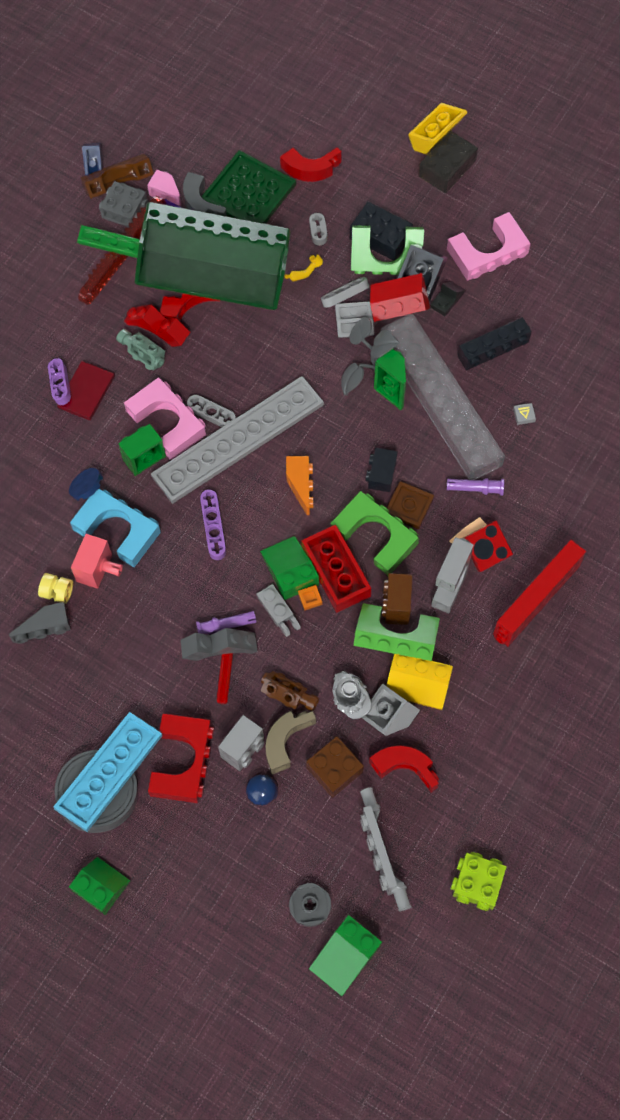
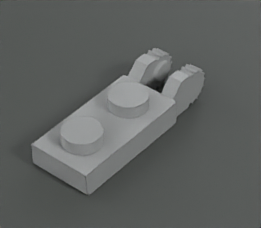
[256,584,301,637]

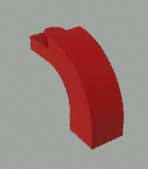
[280,147,342,182]
[369,746,439,793]

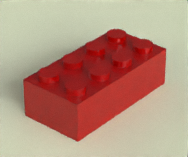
[301,525,371,613]

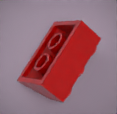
[370,273,430,322]

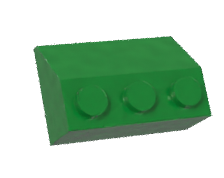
[374,349,406,410]

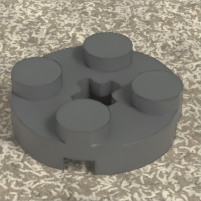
[289,883,331,927]

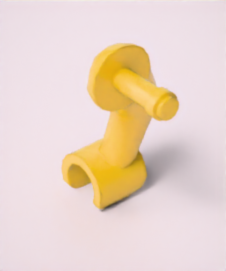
[284,255,323,282]

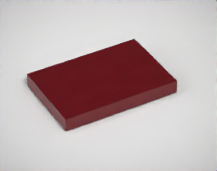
[57,361,115,421]

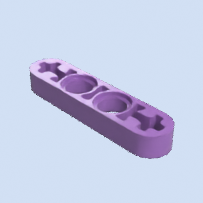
[200,490,226,560]

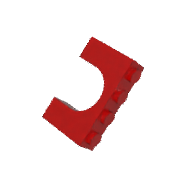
[148,714,214,803]

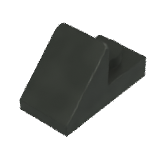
[430,281,465,317]

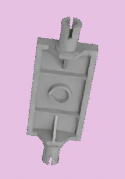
[360,788,411,911]

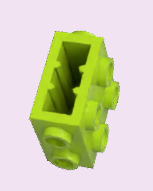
[451,852,507,911]

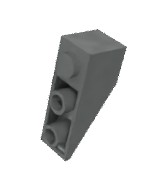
[9,602,71,644]

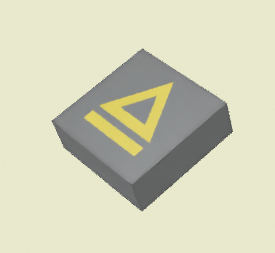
[513,403,536,425]

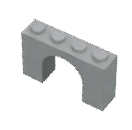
[431,537,474,614]

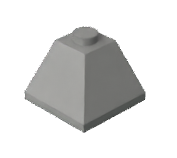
[362,684,420,736]

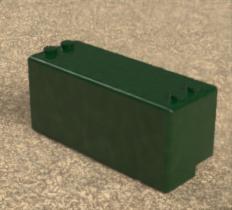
[135,202,291,310]

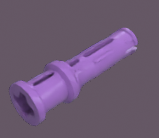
[447,478,504,496]
[196,611,256,635]

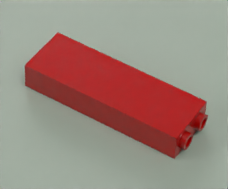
[493,540,586,647]

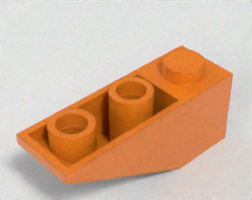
[286,456,313,515]

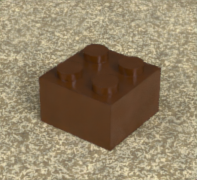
[382,573,412,625]
[306,736,364,798]

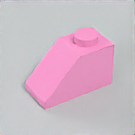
[147,170,181,206]

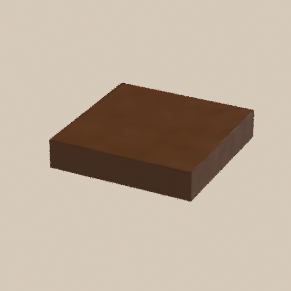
[387,481,434,529]

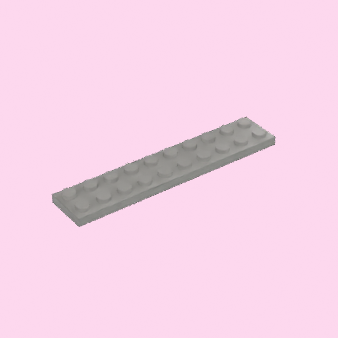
[151,376,324,504]

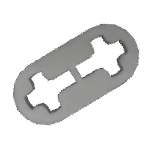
[309,213,327,245]

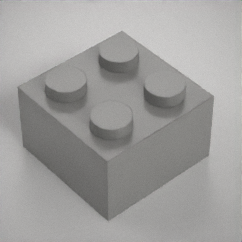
[218,715,264,771]

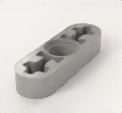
[321,277,369,308]
[187,395,236,427]

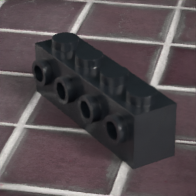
[457,317,532,371]

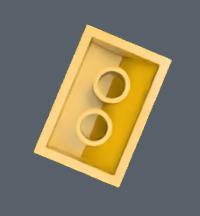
[409,103,467,154]
[387,654,453,710]

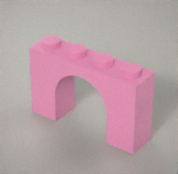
[447,212,530,281]
[124,377,206,460]

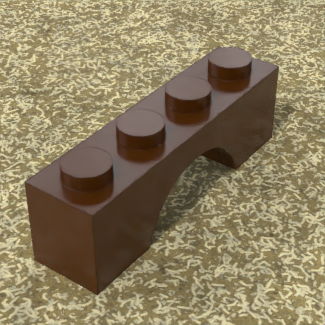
[80,154,154,199]

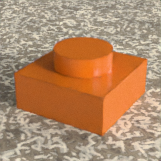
[298,585,322,611]

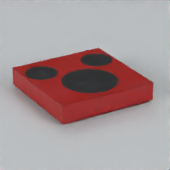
[463,521,513,572]

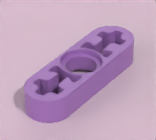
[48,358,71,405]

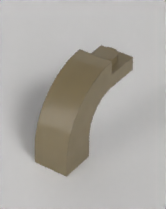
[266,711,316,775]

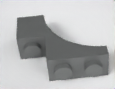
[180,628,257,661]

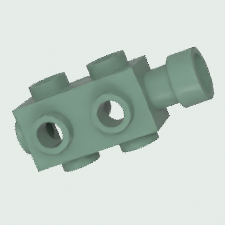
[116,329,165,371]

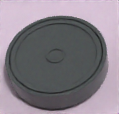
[55,750,138,833]

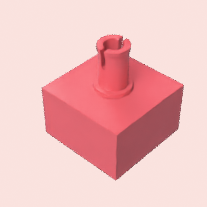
[71,534,123,589]

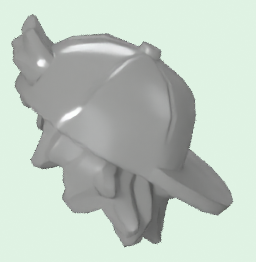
[333,671,372,719]

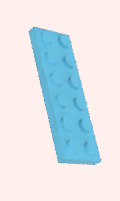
[54,712,162,832]

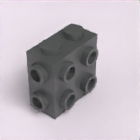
[99,181,148,229]

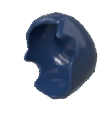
[246,774,278,805]

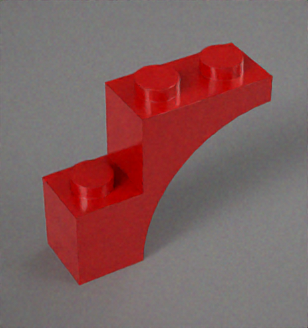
[160,293,220,321]
[124,305,190,347]

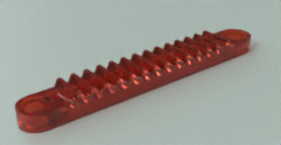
[78,196,166,305]

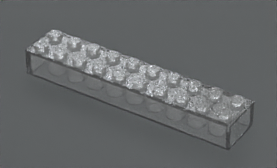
[381,313,505,480]

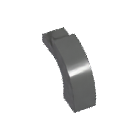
[183,172,227,216]

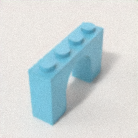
[70,489,161,568]

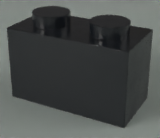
[365,448,398,492]

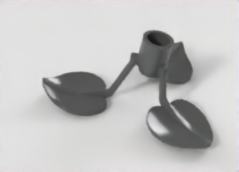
[341,316,400,396]

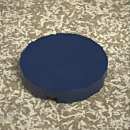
[69,468,103,501]

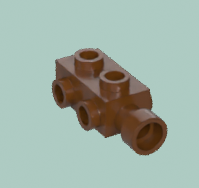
[260,671,320,712]

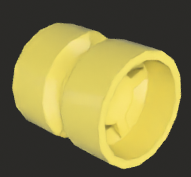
[38,573,73,604]

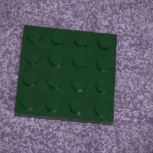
[201,150,296,224]

